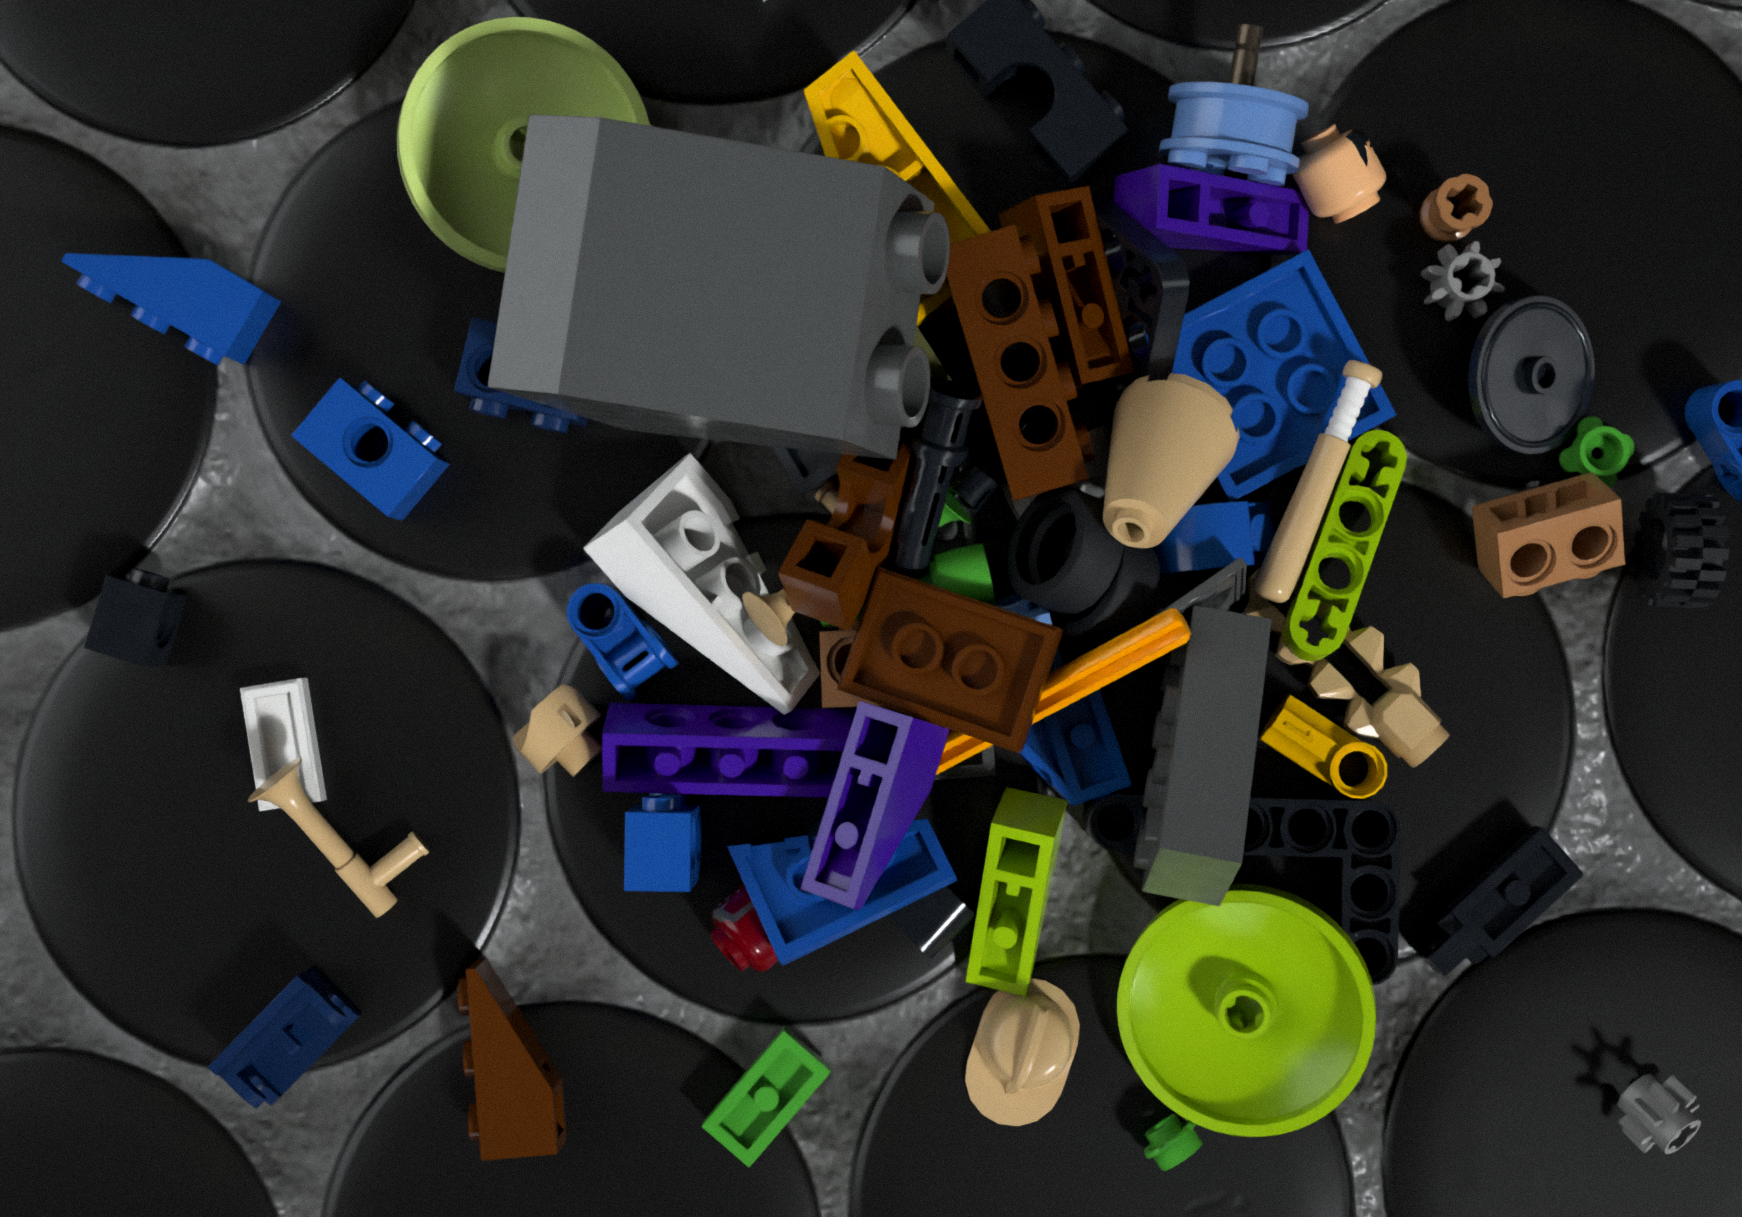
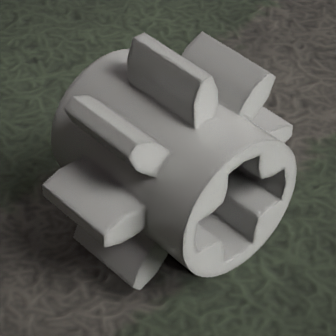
[1420,241,1505,322]
[1618,1074,1701,1154]

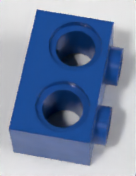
[624,793,702,892]

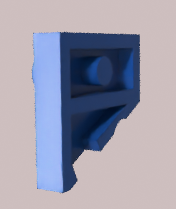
[1018,689,1132,806]

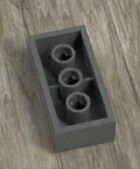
[1134,605,1272,906]

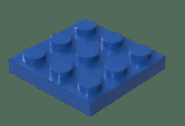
[1146,249,1397,502]

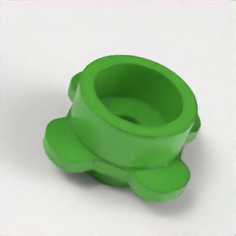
[1559,416,1634,488]

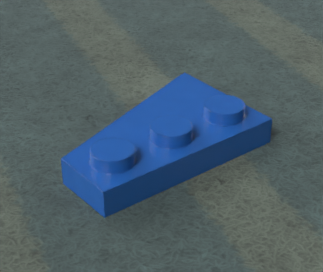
[727,819,957,966]

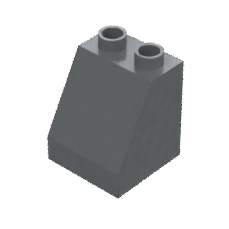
[487,114,950,460]

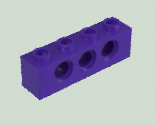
[602,703,856,798]

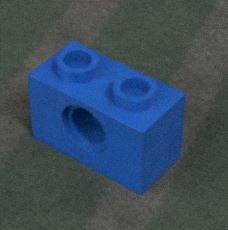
[291,378,450,521]

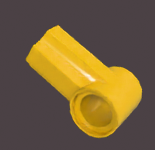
[1258,694,1387,799]

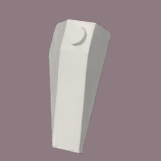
[583,453,820,715]

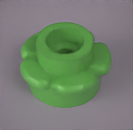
[1144,1114,1203,1171]

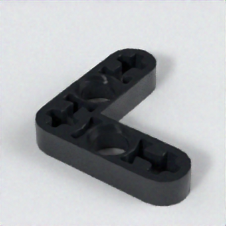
[1091,193,1190,412]

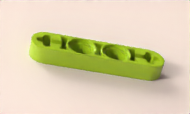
[1282,429,1407,661]

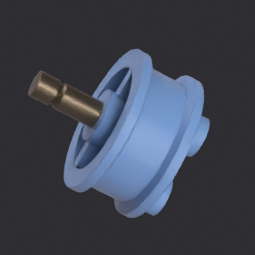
[1159,24,1309,186]

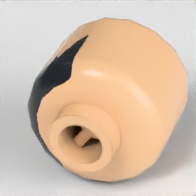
[1292,124,1386,223]

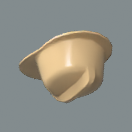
[965,979,1080,1126]

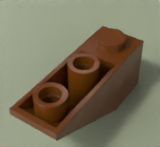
[458,959,567,1161]

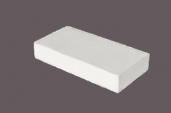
[240,678,327,811]

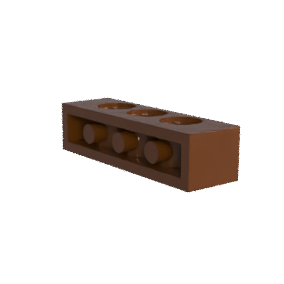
[946,224,1095,501]

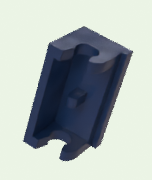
[208,966,362,1108]

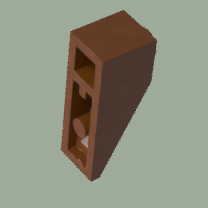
[999,186,1134,386]

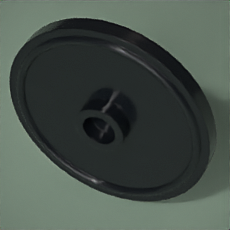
[1468,296,1595,454]

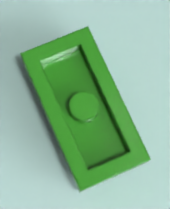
[701,1026,832,1167]

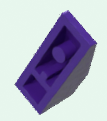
[1113,164,1309,256]
[800,701,950,910]

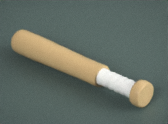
[1254,360,1382,603]

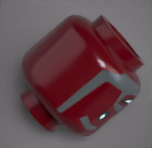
[709,883,778,972]

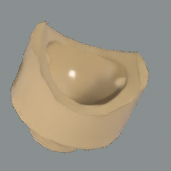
[513,683,602,777]

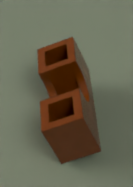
[778,428,916,631]

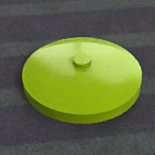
[1117,883,1376,1137]

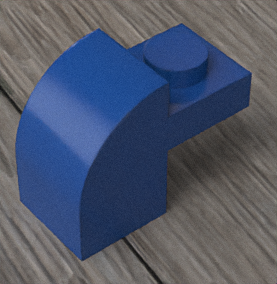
[1153,501,1275,575]

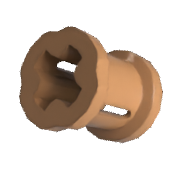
[1419,174,1493,243]

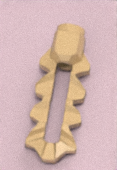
[1242,558,1450,768]

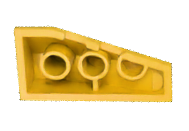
[803,50,991,327]

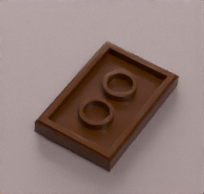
[837,567,1064,753]

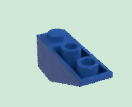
[61,253,281,366]

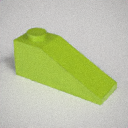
[966,787,1067,997]

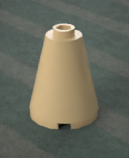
[1103,373,1240,548]

